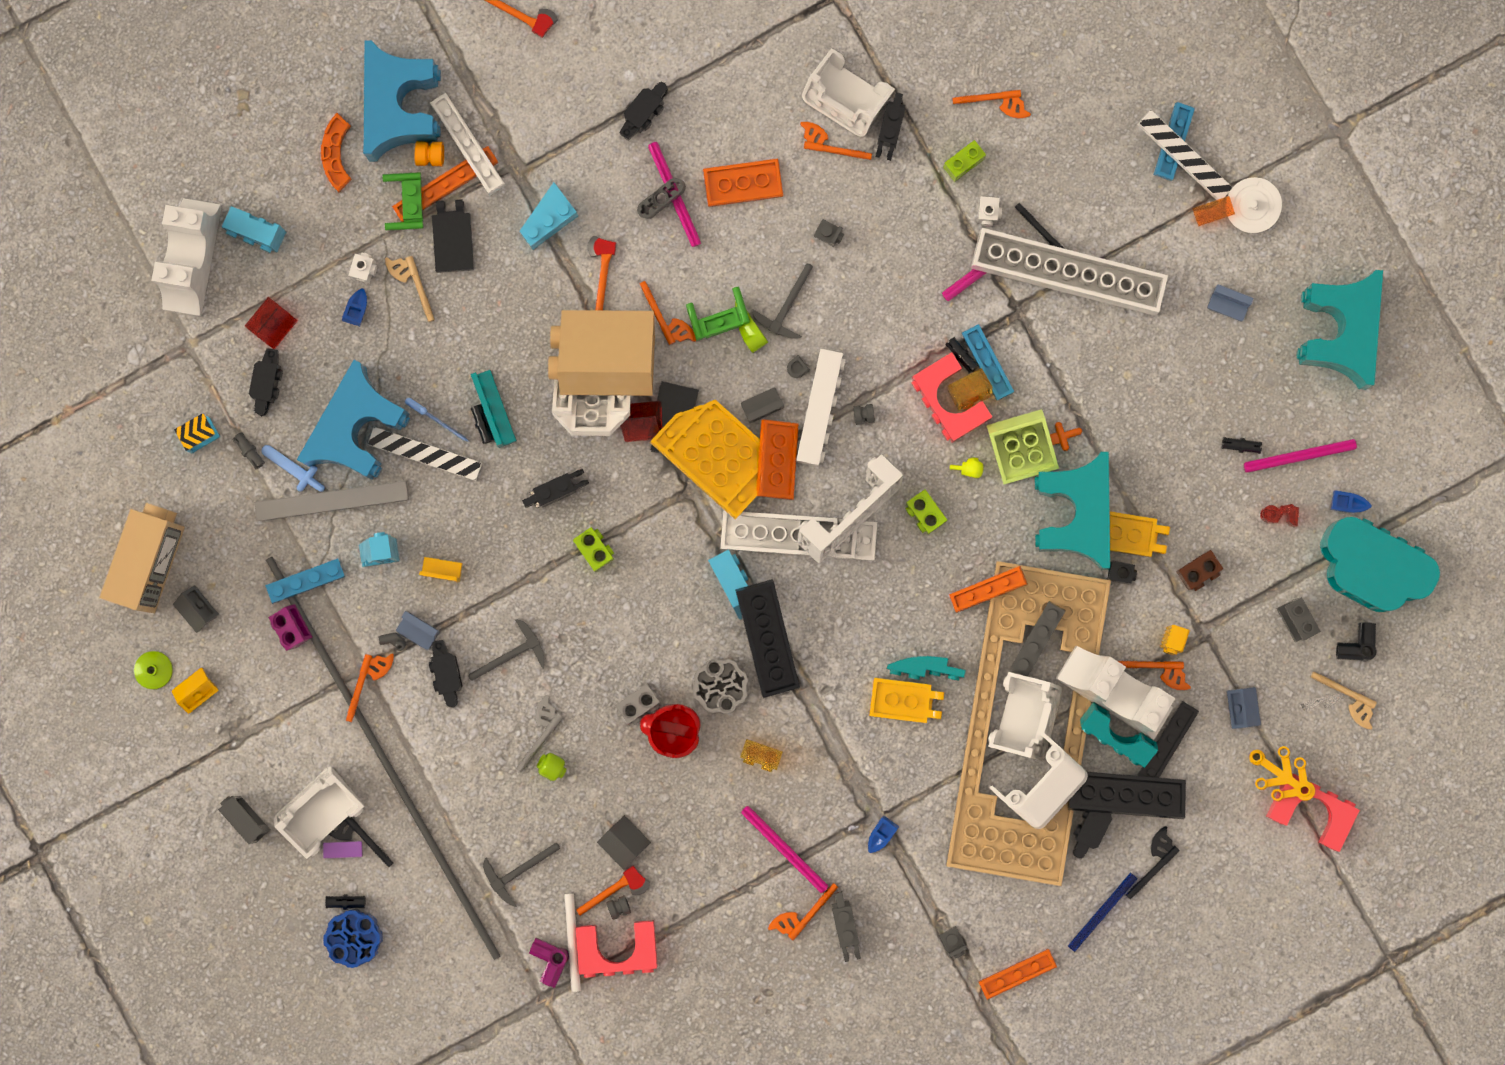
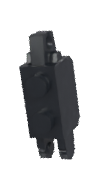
[619,82,668,141]
[875,92,905,161]
[249,348,283,417]
[522,469,589,508]
[429,640,463,708]
[1073,811,1112,859]

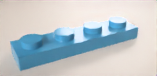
[1153,102,1195,181]
[962,324,1014,401]
[265,559,345,604]

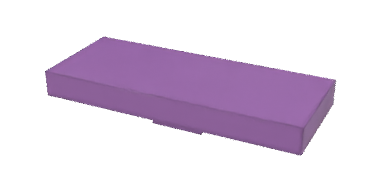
[323,841,363,858]

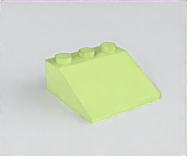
[987,409,1059,484]

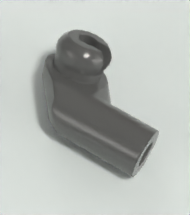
[378,633,406,651]

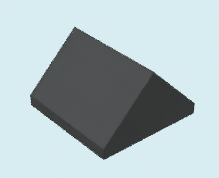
[597,815,651,870]

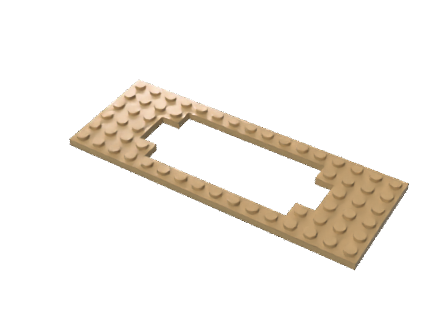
[946,561,1111,886]

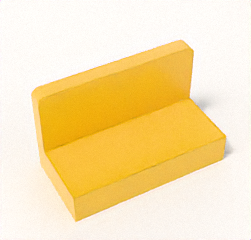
[419,557,463,582]
[172,668,219,714]

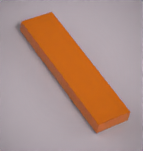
[949,566,1028,613]
[978,949,1057,1000]

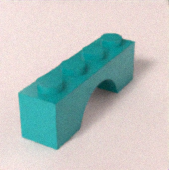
[1080,702,1158,768]

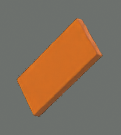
[703,158,783,207]
[757,420,799,500]

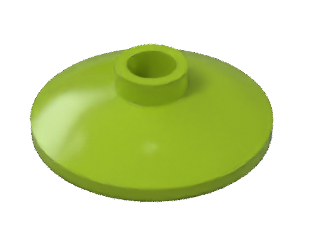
[134,651,173,689]

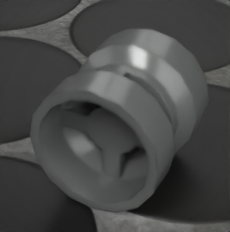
[853,404,875,425]
[606,895,631,920]

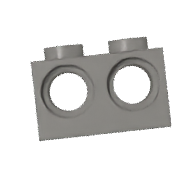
[615,683,661,725]

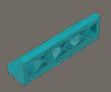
[471,370,517,448]

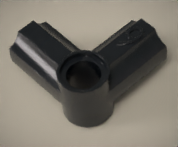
[1336,622,1377,662]

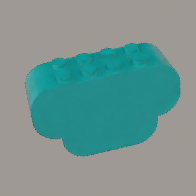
[1320,517,1440,612]

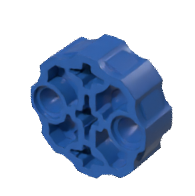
[323,909,383,968]

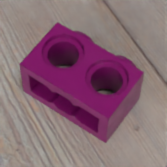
[268,604,313,651]

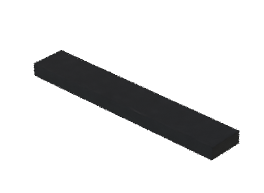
[1137,701,1199,778]

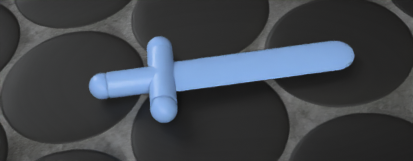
[405,398,469,442]
[261,445,325,492]

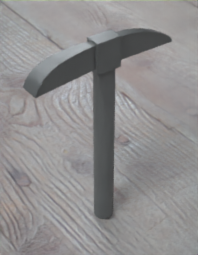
[753,263,813,338]
[468,619,545,681]
[483,843,560,907]

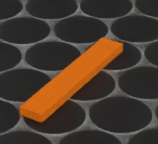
[392,146,499,222]

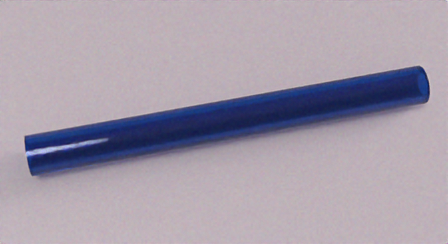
[1068,872,1138,952]

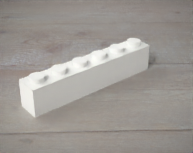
[796,349,846,467]

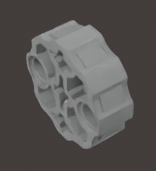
[693,658,749,714]

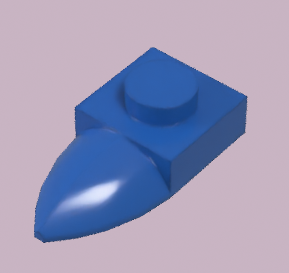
[342,288,367,327]
[1330,490,1372,513]
[868,816,899,853]

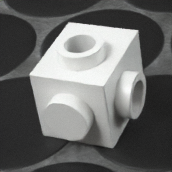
[977,196,1002,226]
[348,252,377,284]

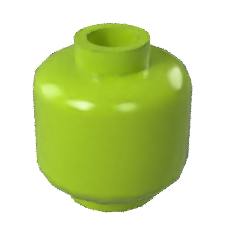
[536,753,567,781]

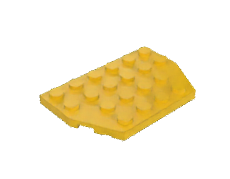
[650,399,760,520]

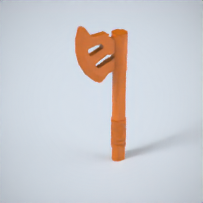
[952,90,1031,118]
[800,122,872,160]
[640,281,696,345]
[345,654,394,722]
[1118,661,1191,690]
[768,883,838,941]

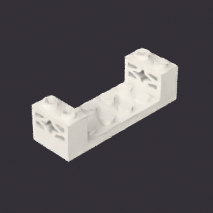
[798,454,903,564]

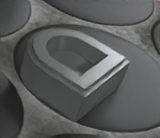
[787,355,810,378]

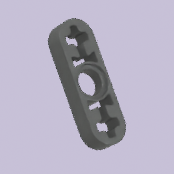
[637,178,686,219]

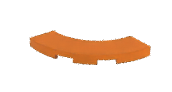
[321,113,352,193]

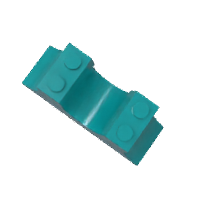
[1296,270,1383,390]
[1035,452,1110,570]

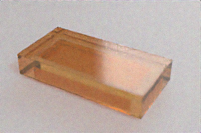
[1192,196,1235,226]

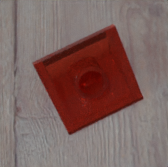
[245,297,298,349]
[620,401,662,442]

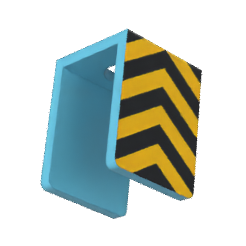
[174,414,220,454]

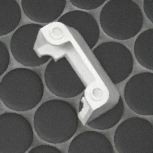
[802,48,895,137]
[988,672,1062,761]
[274,766,364,859]

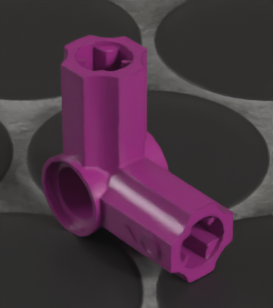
[529,938,569,988]

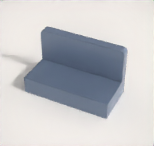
[1207,284,1254,322]
[396,611,440,650]
[1227,687,1261,729]

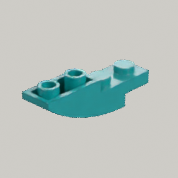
[886,656,966,681]

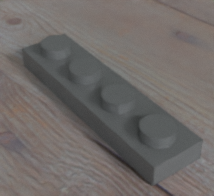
[1010,601,1066,677]

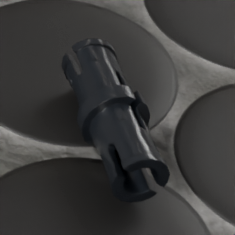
[945,337,979,374]
[470,404,494,444]
[1222,437,1262,454]
[325,894,366,910]

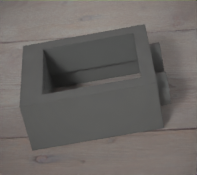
[218,796,271,844]

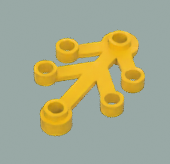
[1249,746,1315,801]

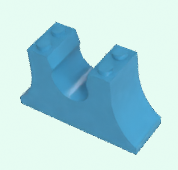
[363,40,441,162]
[297,360,410,480]

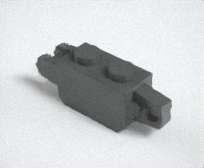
[832,891,861,962]

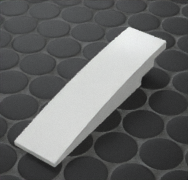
[720,511,878,561]

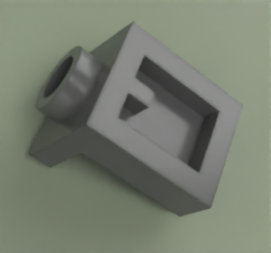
[814,219,844,247]
[939,926,967,958]

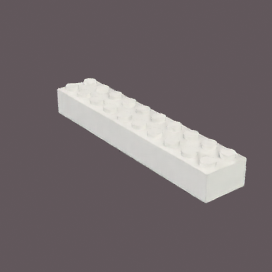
[971,228,1168,316]

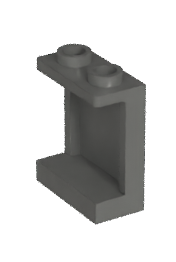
[1276,597,1321,642]

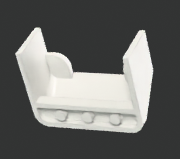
[990,731,1088,829]

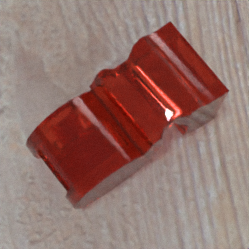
[1260,504,1299,528]

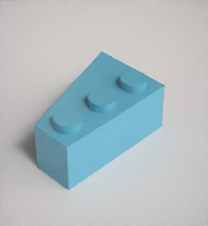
[520,182,578,250]
[222,206,286,253]
[359,532,400,567]
[708,549,749,620]

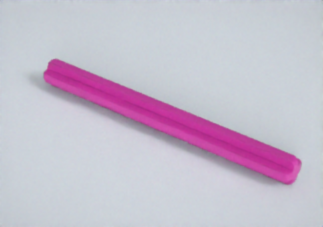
[648,142,701,247]
[1244,439,1357,473]
[741,806,828,893]

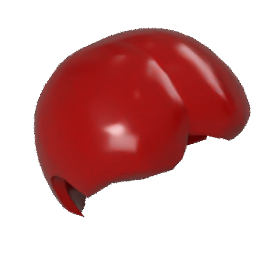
[640,704,701,758]

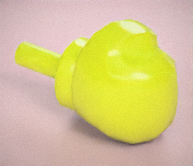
[950,457,984,478]

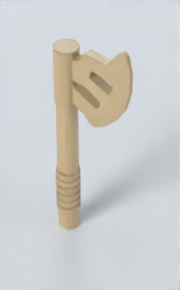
[385,256,435,322]
[1311,671,1377,729]

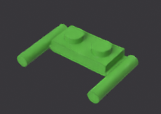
[383,172,424,231]
[686,287,750,341]

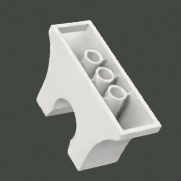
[151,198,222,317]
[1056,646,1175,740]

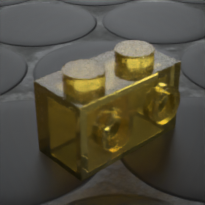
[948,368,993,411]
[740,739,783,772]

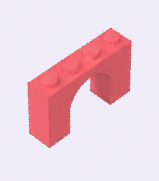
[911,352,992,443]
[1266,774,1360,852]
[576,920,658,978]

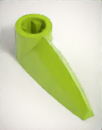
[735,301,769,353]

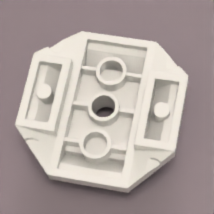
[552,380,631,436]

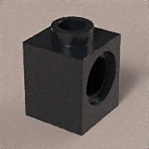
[1107,560,1137,585]

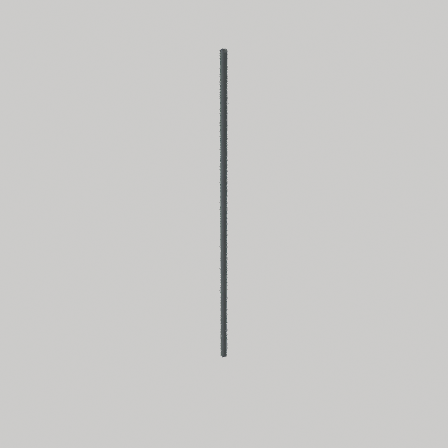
[266,557,500,960]

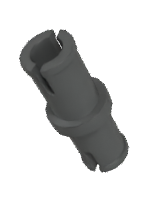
[232,432,265,470]

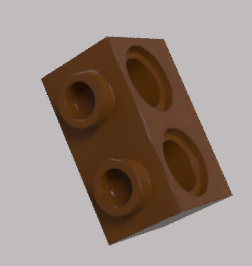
[1176,550,1223,591]

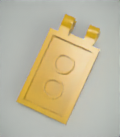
[1110,511,1170,557]
[869,678,944,723]

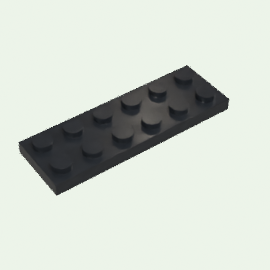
[735,579,800,698]
[1068,772,1186,819]

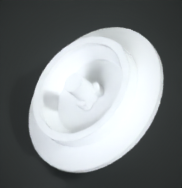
[1226,177,1282,233]

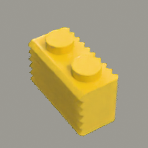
[1160,625,1190,656]

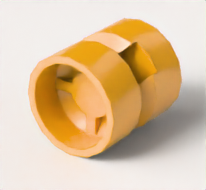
[415,141,444,167]

